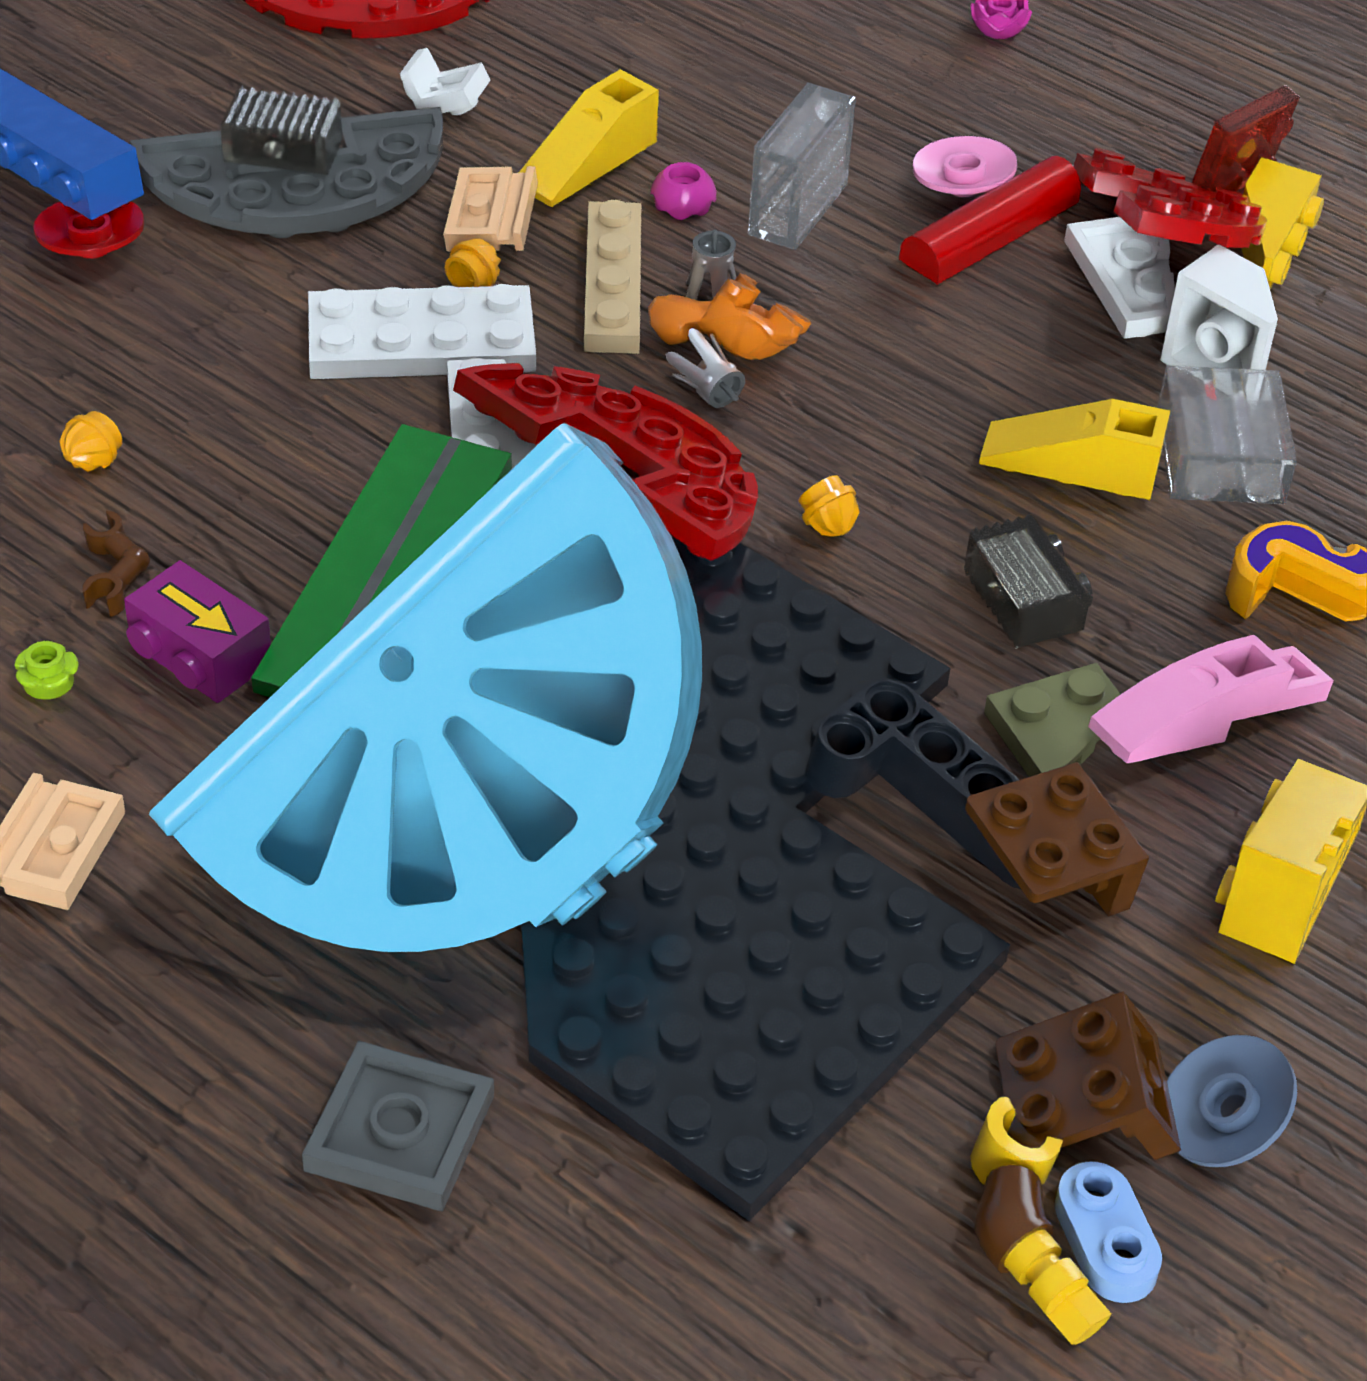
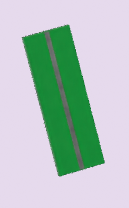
[251,424,512,697]

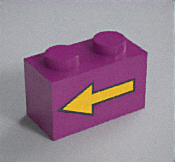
[124,560,271,703]

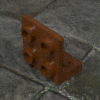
[965,762,1149,916]
[995,991,1181,1160]

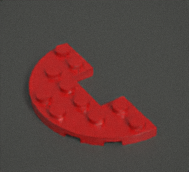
[244,0,490,38]
[1073,148,1267,248]
[453,363,758,561]

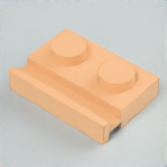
[443,166,538,251]
[0,772,125,910]

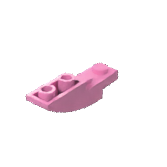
[1088,635,1334,764]

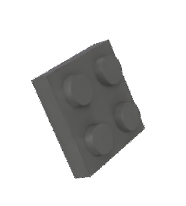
[302,1041,494,1212]

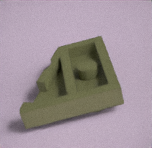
[984,663,1121,777]

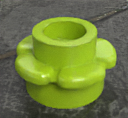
[14,641,79,700]

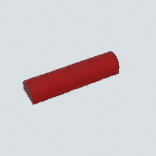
[899,156,1081,285]

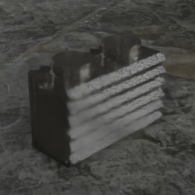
[220,86,342,175]
[964,513,1093,648]

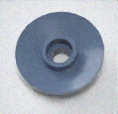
[1167,1035,1297,1167]

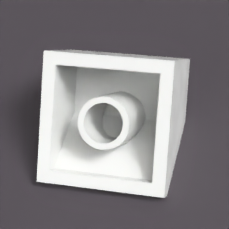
[1160,245,1278,412]

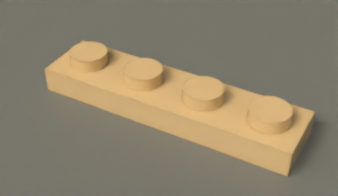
[584,200,641,354]

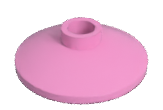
[913,136,1017,197]

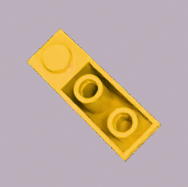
[518,69,659,207]
[1241,157,1324,289]
[979,399,1170,500]

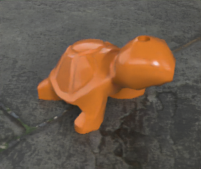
[648,273,811,360]

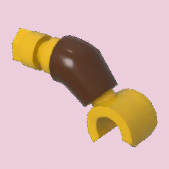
[970,1097,1112,1345]

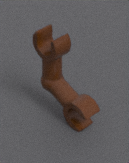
[83,510,150,617]

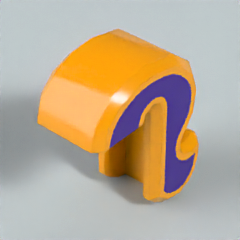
[1226,521,1367,622]

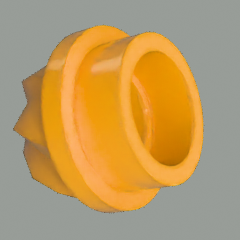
[445,238,501,287]
[59,411,122,472]
[798,475,860,537]

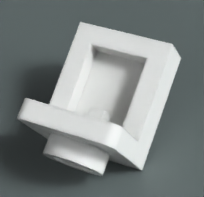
[400,48,490,115]

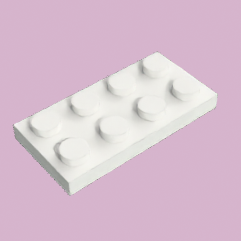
[308,284,536,379]

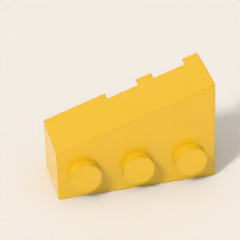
[1215,759,1367,964]

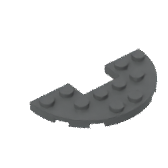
[130,107,443,238]

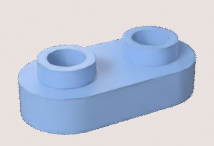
[1055,1162,1162,1303]

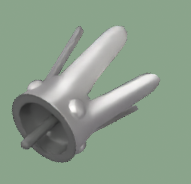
[686,229,736,300]
[665,328,745,408]

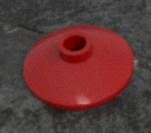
[34,201,144,259]

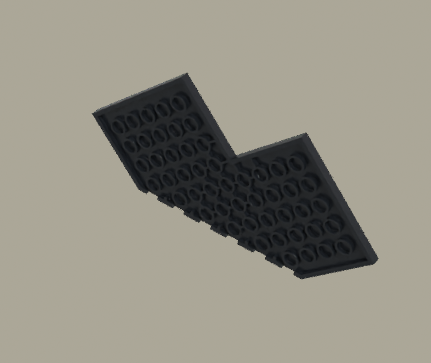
[521,535,1010,1221]

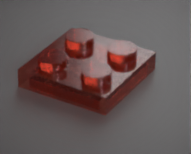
[1191,85,1300,193]

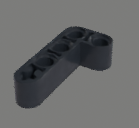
[805,679,1021,889]

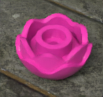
[971,0,1032,39]
[650,162,716,220]

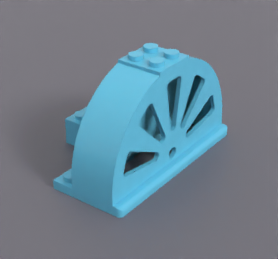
[149,423,702,952]

